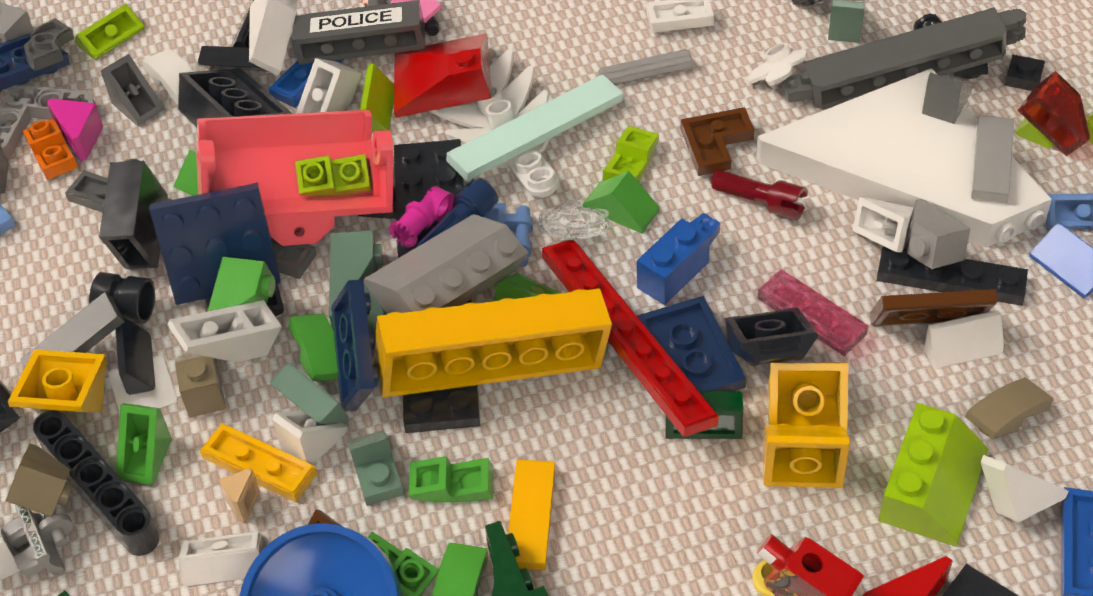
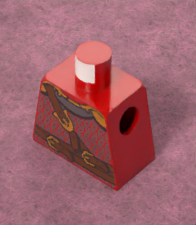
[756,534,864,596]

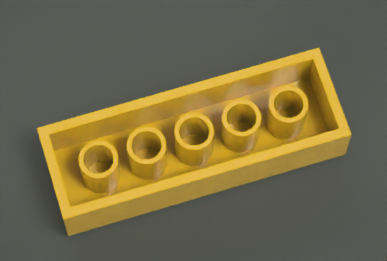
[374,289,612,398]

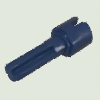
[417,178,499,247]

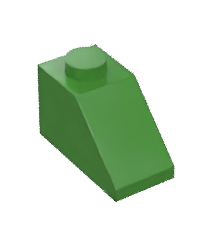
[207,257,275,312]

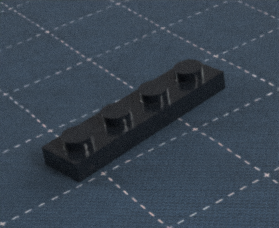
[876,246,1028,306]

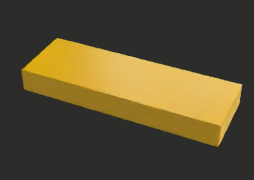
[200,423,318,502]
[508,460,556,571]

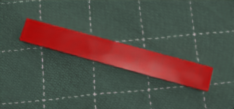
[542,239,719,437]

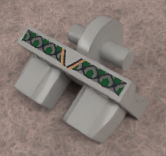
[2,505,74,578]

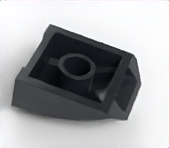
[725,307,818,367]

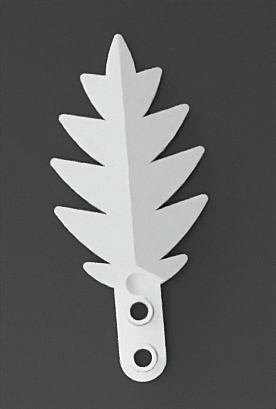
[431,35,560,198]

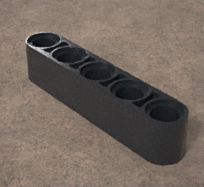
[33,410,160,556]

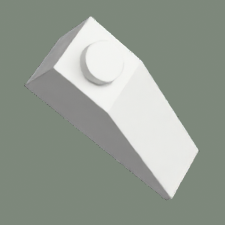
[249,0,297,75]
[167,300,282,362]

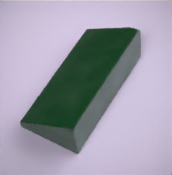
[665,391,743,439]

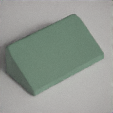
[270,363,349,424]

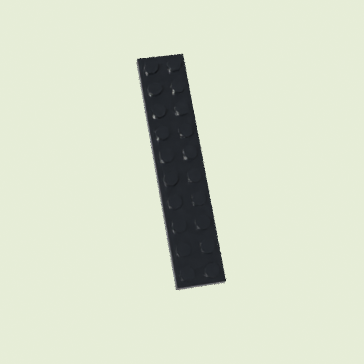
[394,139,481,433]

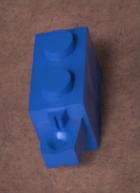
[637,213,720,305]

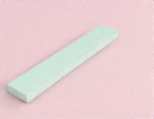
[446,74,624,181]

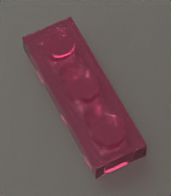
[757,269,869,357]

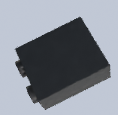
[99,159,168,269]

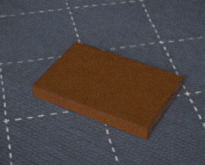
[870,289,998,327]

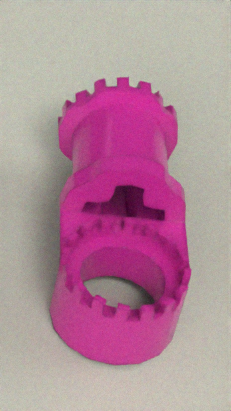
[388,186,454,248]

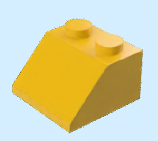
[763,423,850,488]

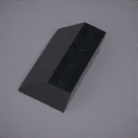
[178,68,293,128]

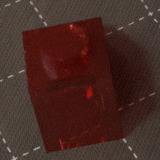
[1017,71,1090,157]

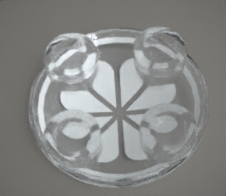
[539,200,609,240]

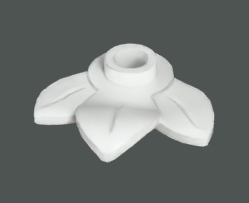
[747,43,807,86]

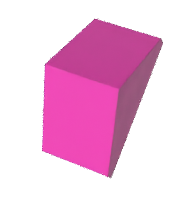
[46,99,103,162]

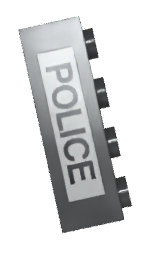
[292,0,425,65]

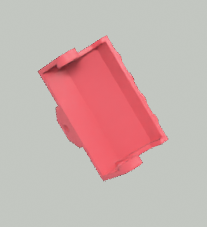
[196,110,393,246]

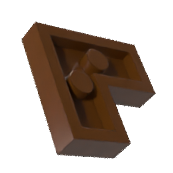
[680,107,755,176]

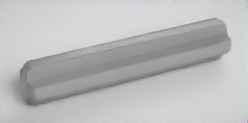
[598,49,692,85]

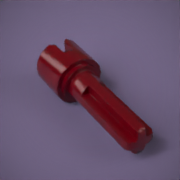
[710,170,808,220]

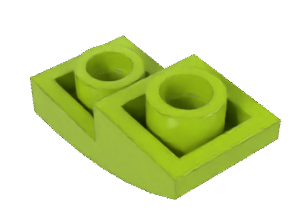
[295,154,372,196]

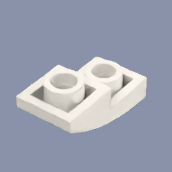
[141,49,195,105]

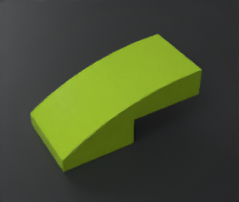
[602,126,659,182]

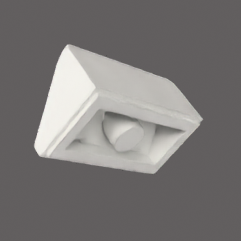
[923,310,1004,369]
[178,531,263,587]

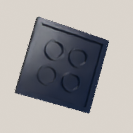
[150,183,281,305]

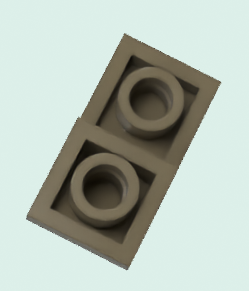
[965,377,1054,439]

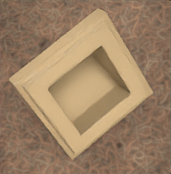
[218,469,260,523]

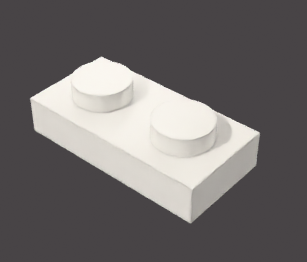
[646,0,714,33]

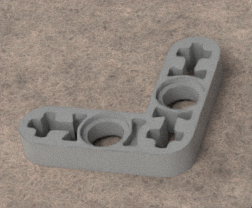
[0,85,95,159]

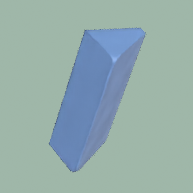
[1046,193,1093,230]

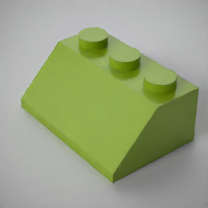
[878,403,989,547]

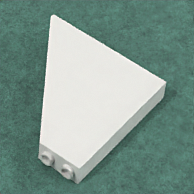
[756,68,1052,248]

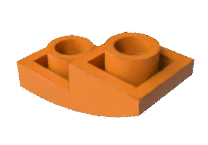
[22,119,78,180]

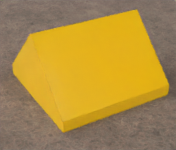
[8,349,107,412]
[767,362,849,432]

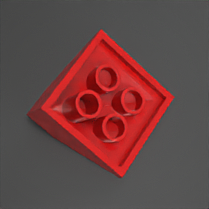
[394,33,491,118]

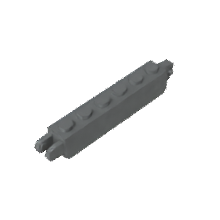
[782,7,1026,110]

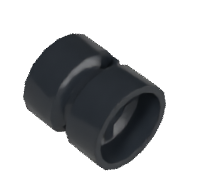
[89,272,156,324]

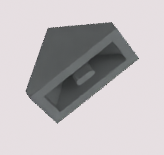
[101,54,165,126]
[922,72,973,124]

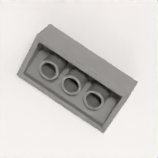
[364,214,528,314]

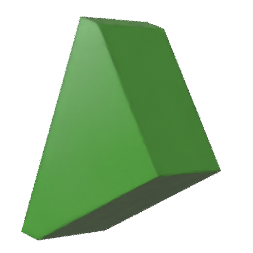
[582,171,659,234]
[116,403,172,485]

